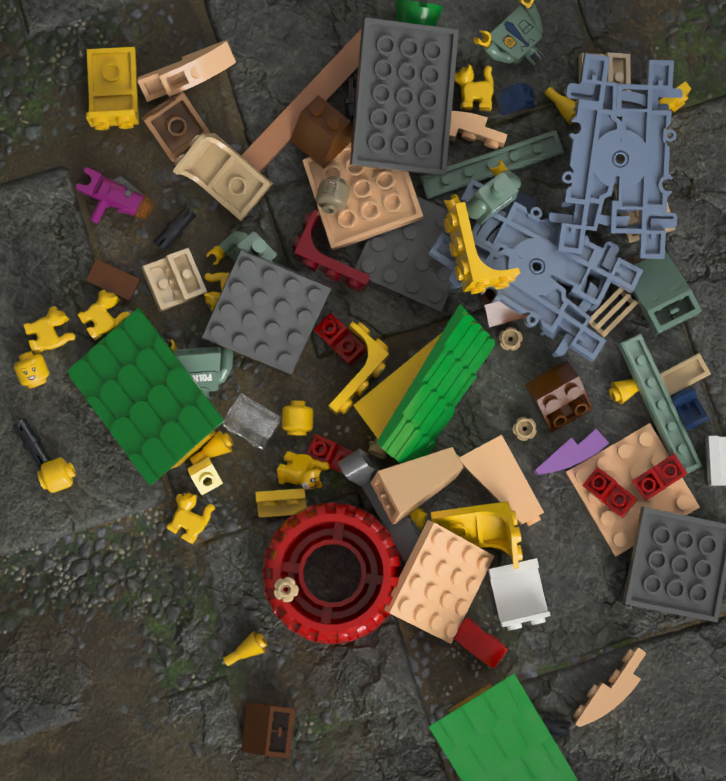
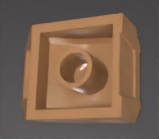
[142,92,210,162]

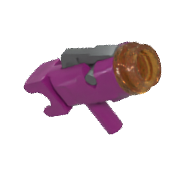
[76,167,154,224]

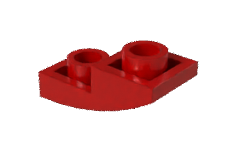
[314,313,367,366]
[306,434,353,474]
[632,453,688,501]
[582,467,638,519]
[453,618,509,668]

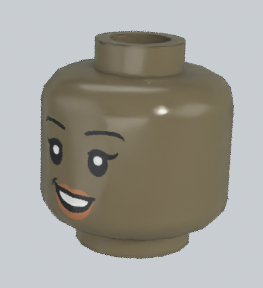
[316,176,350,214]

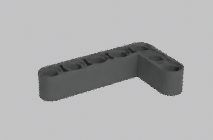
[338,448,421,564]

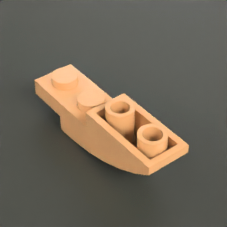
[137,40,236,102]
[449,111,508,149]
[573,647,646,727]

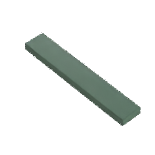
[419,130,564,200]
[618,334,702,473]

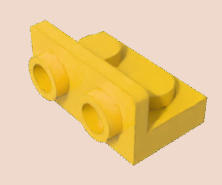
[255,488,307,517]

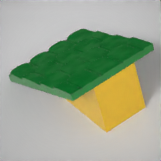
[353,304,495,464]
[66,308,225,486]
[428,673,578,781]

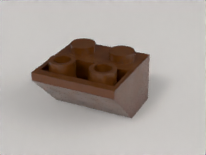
[525,360,593,433]
[241,702,296,759]

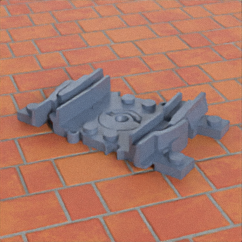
[547,53,683,259]
[428,179,643,362]

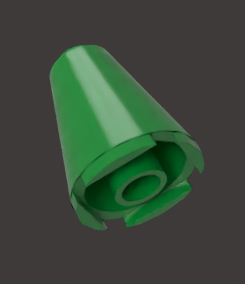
[395,0,443,27]

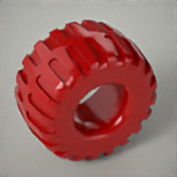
[262,503,403,644]

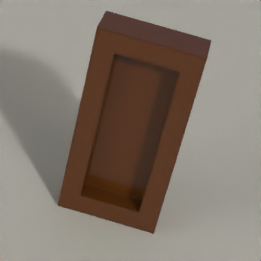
[86,259,141,302]

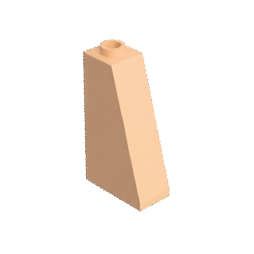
[459,435,544,526]
[371,447,464,525]

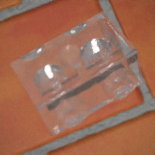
[223,393,282,450]

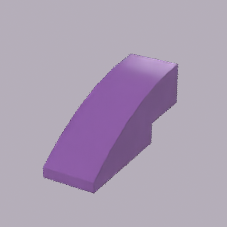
[533,429,609,475]

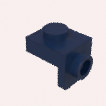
[495,83,535,115]
[672,387,709,431]

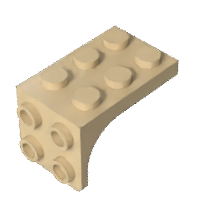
[173,133,273,221]

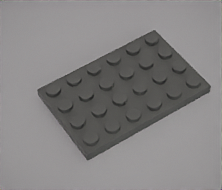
[350,17,459,176]

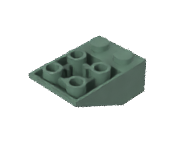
[632,250,702,336]

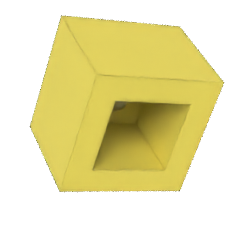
[188,457,223,495]

